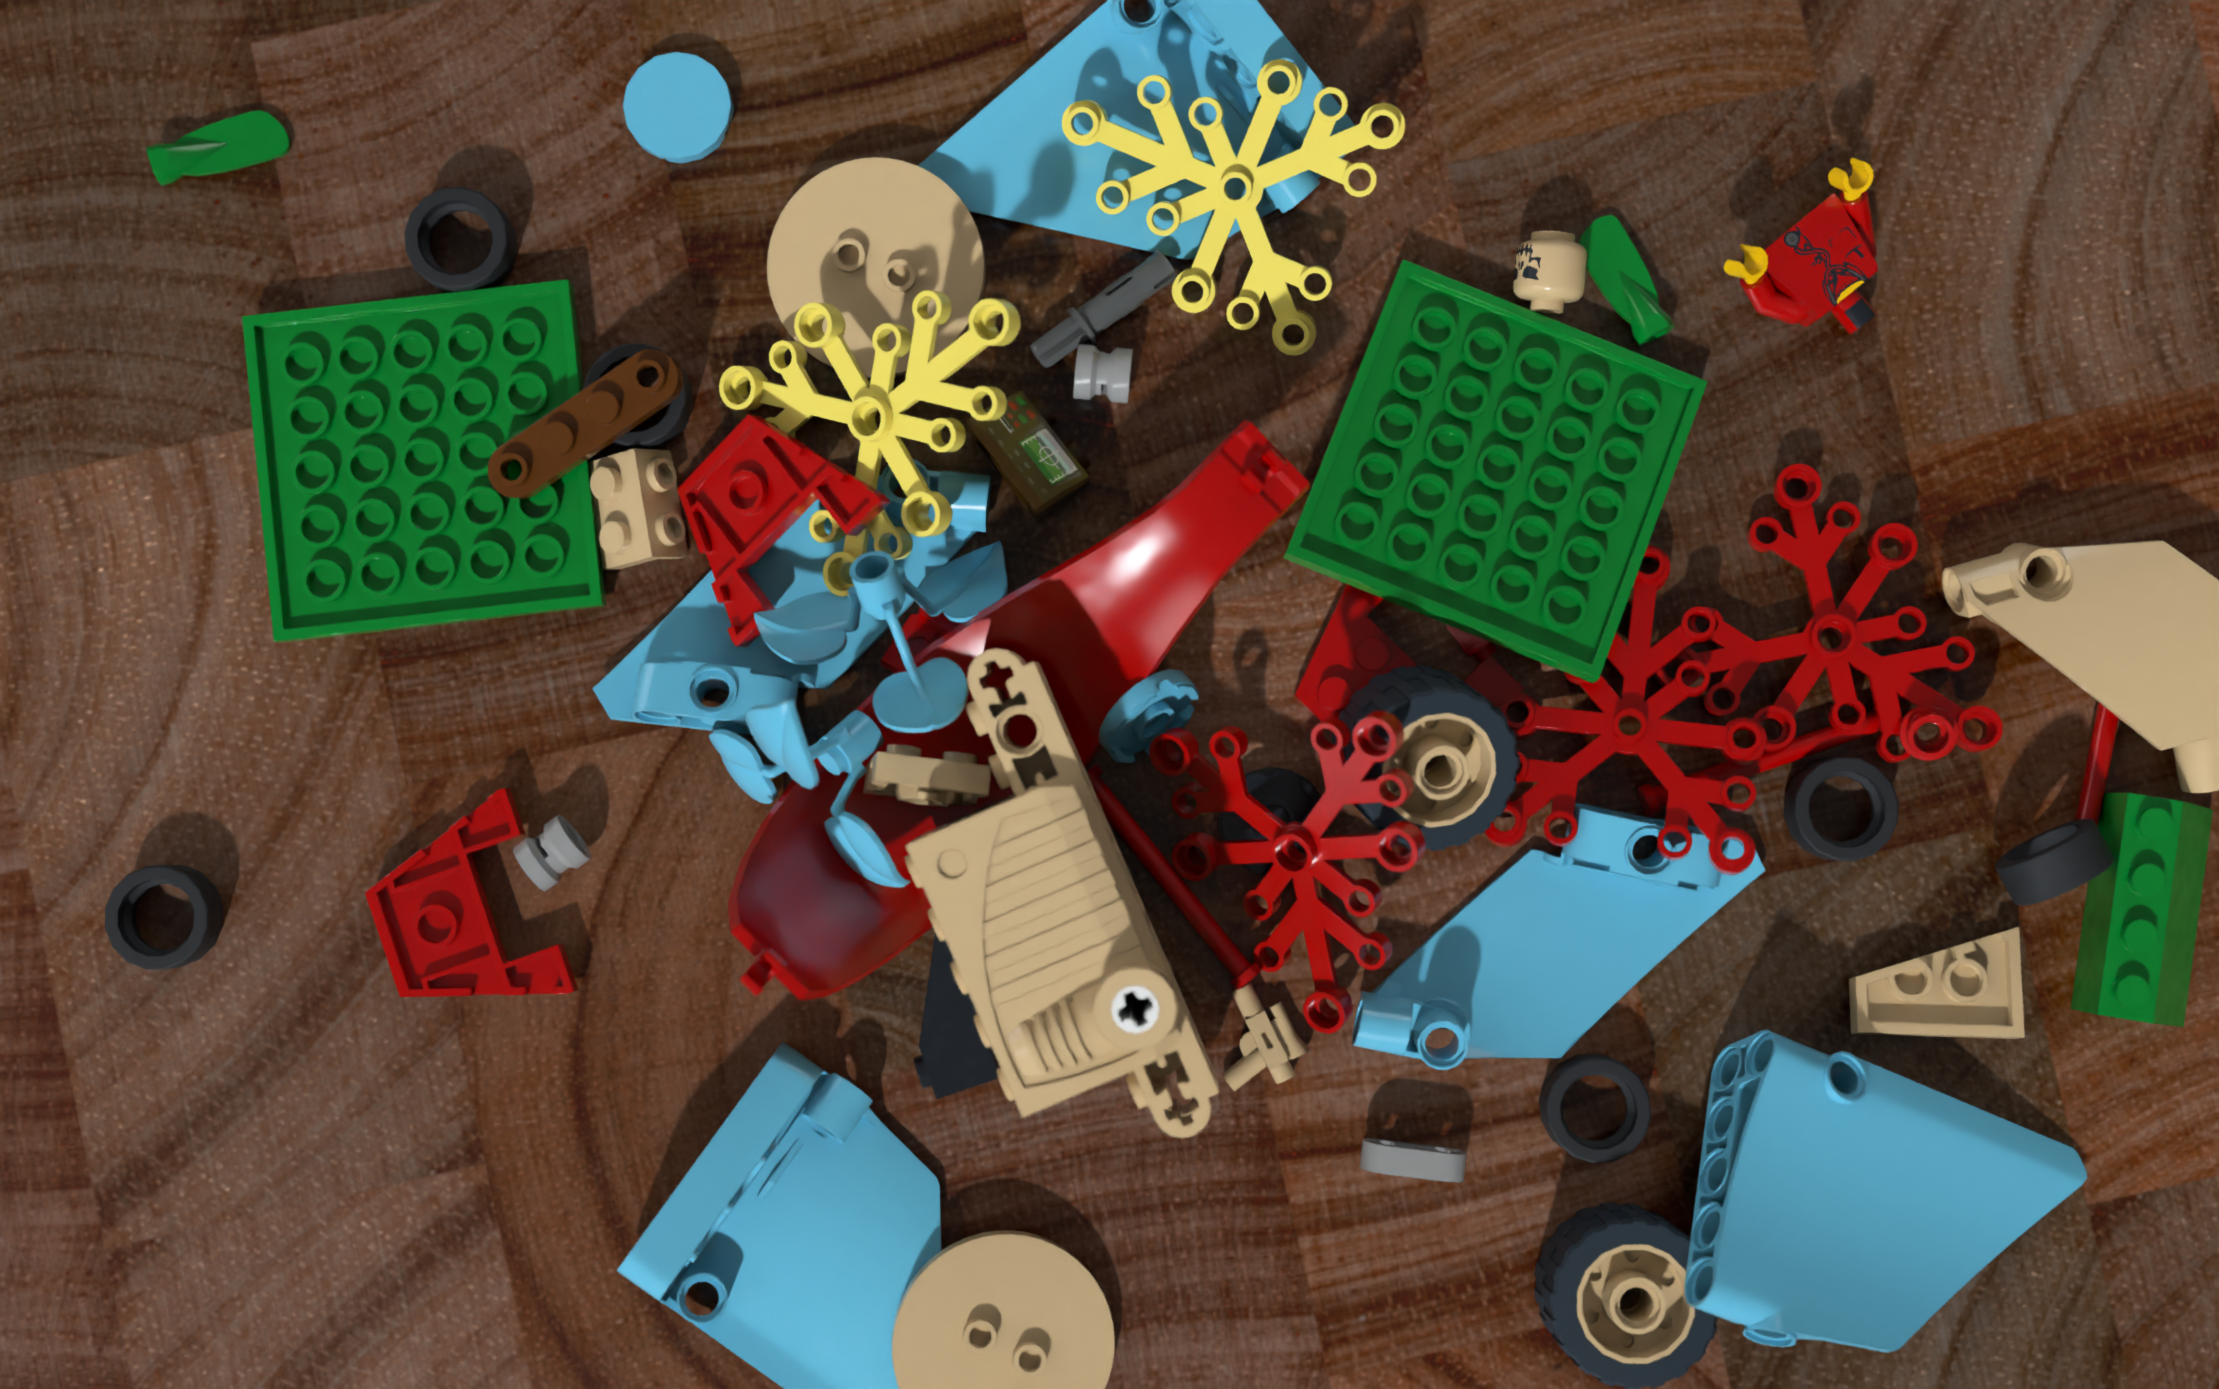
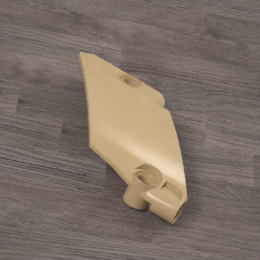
[1942,540,2219,793]

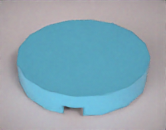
[623,52,734,164]
[1099,669,1199,763]

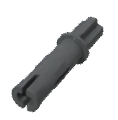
[1030,250,1177,368]

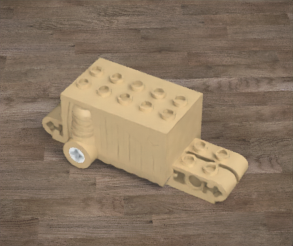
[905,648,1219,1138]

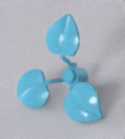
[754,541,1008,733]
[709,699,911,888]

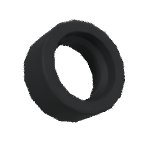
[404,187,517,293]
[583,343,693,450]
[1783,757,1899,861]
[1995,819,2115,906]
[105,865,223,970]
[1539,1053,1651,1163]

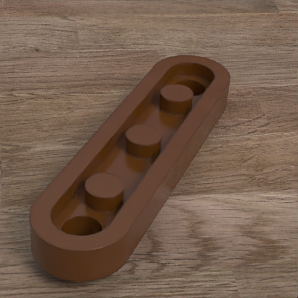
[488,349,684,499]

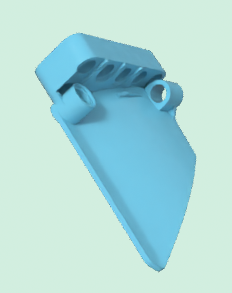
[918,0,1355,260]
[1684,1030,2087,1353]
[617,1041,941,1389]

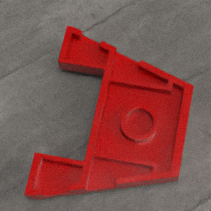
[677,414,891,647]
[1293,584,1525,734]
[364,788,579,997]

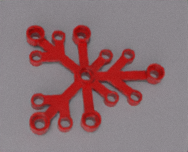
[1654,464,2003,763]
[1484,545,1767,875]
[1149,711,1426,1034]

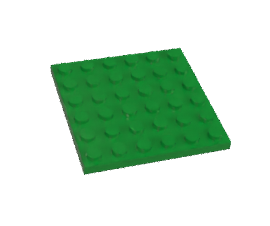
[1283,259,1708,683]
[242,279,607,643]

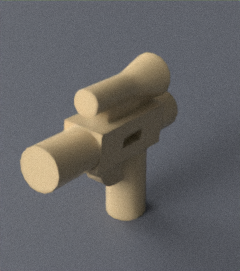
[1221,982,1310,1091]

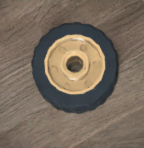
[1332,665,1520,851]
[1534,1202,1718,1389]

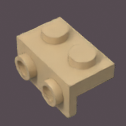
[590,448,688,570]

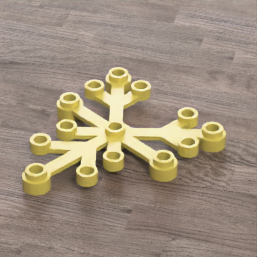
[1062,59,1406,356]
[719,290,1021,596]

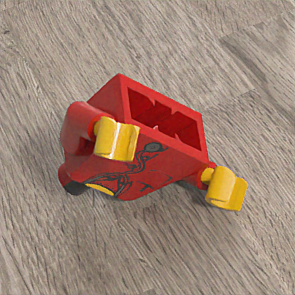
[1723,157,1878,335]

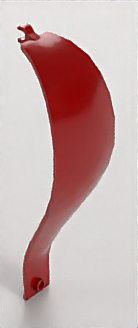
[728,420,1310,1000]

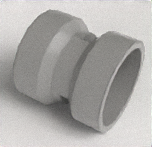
[1073,344,1133,404]
[513,815,592,891]

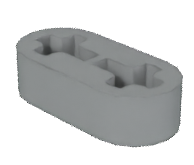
[1359,1138,1467,1182]

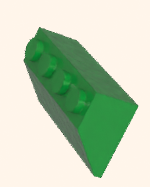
[2070,793,2213,1027]

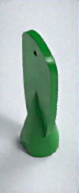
[146,110,291,186]
[1578,215,1675,347]

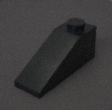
[914,933,1000,1099]

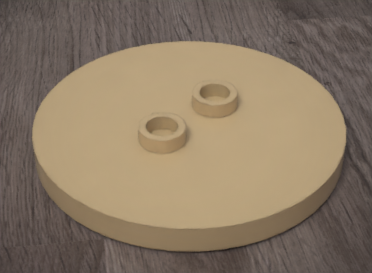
[767,157,986,378]
[891,1230,1115,1389]

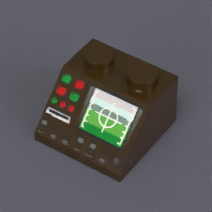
[966,390,1091,524]

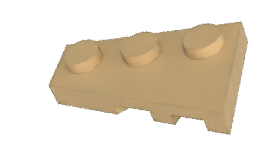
[1849,927,2025,1039]

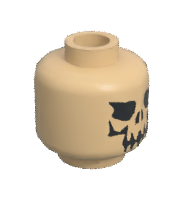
[1513,231,1587,314]

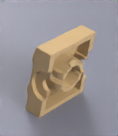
[863,744,991,807]

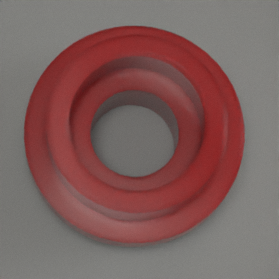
[1899,704,1958,761]

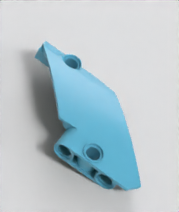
[592,459,992,735]
[1352,803,1766,1070]

